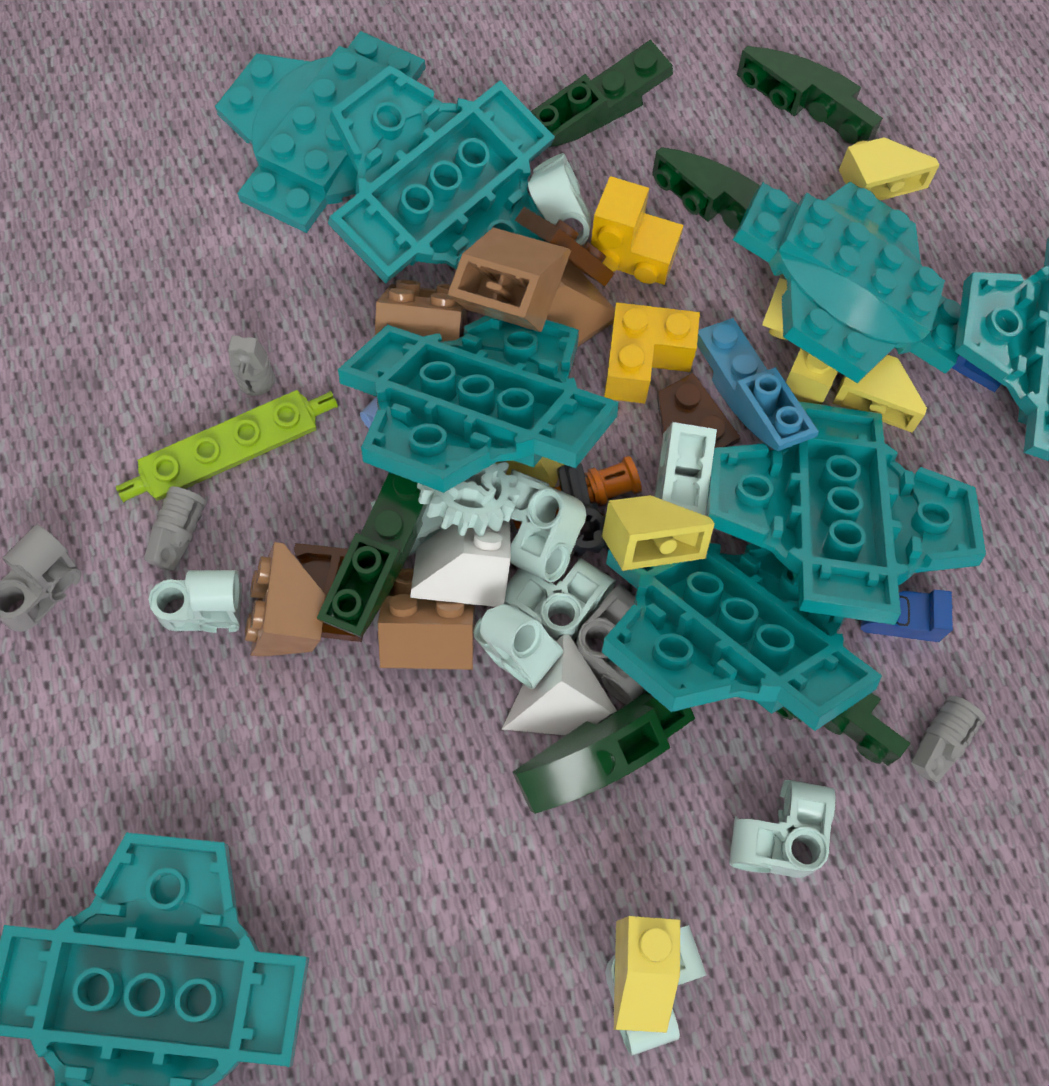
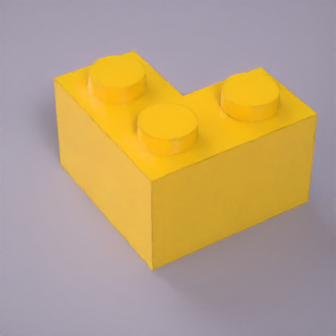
[591,176,684,285]
[604,302,700,404]

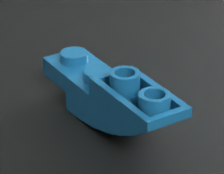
[697,318,819,451]

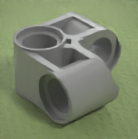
[0,524,81,632]
[575,584,645,705]

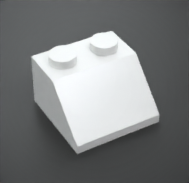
[410,520,511,607]

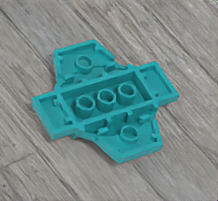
[215,31,426,233]
[328,65,555,284]
[733,182,961,383]
[954,237,1049,461]
[338,316,619,493]
[706,402,986,625]
[602,543,882,731]
[0,832,309,1086]

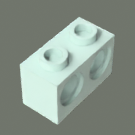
[655,422,717,515]

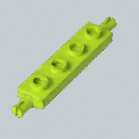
[115,390,338,503]

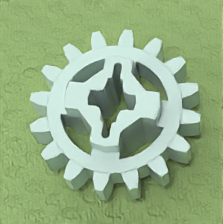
[417,462,520,536]

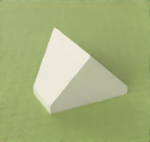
[502,634,617,736]

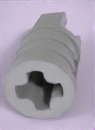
[228,335,275,396]
[144,487,207,571]
[911,695,986,783]

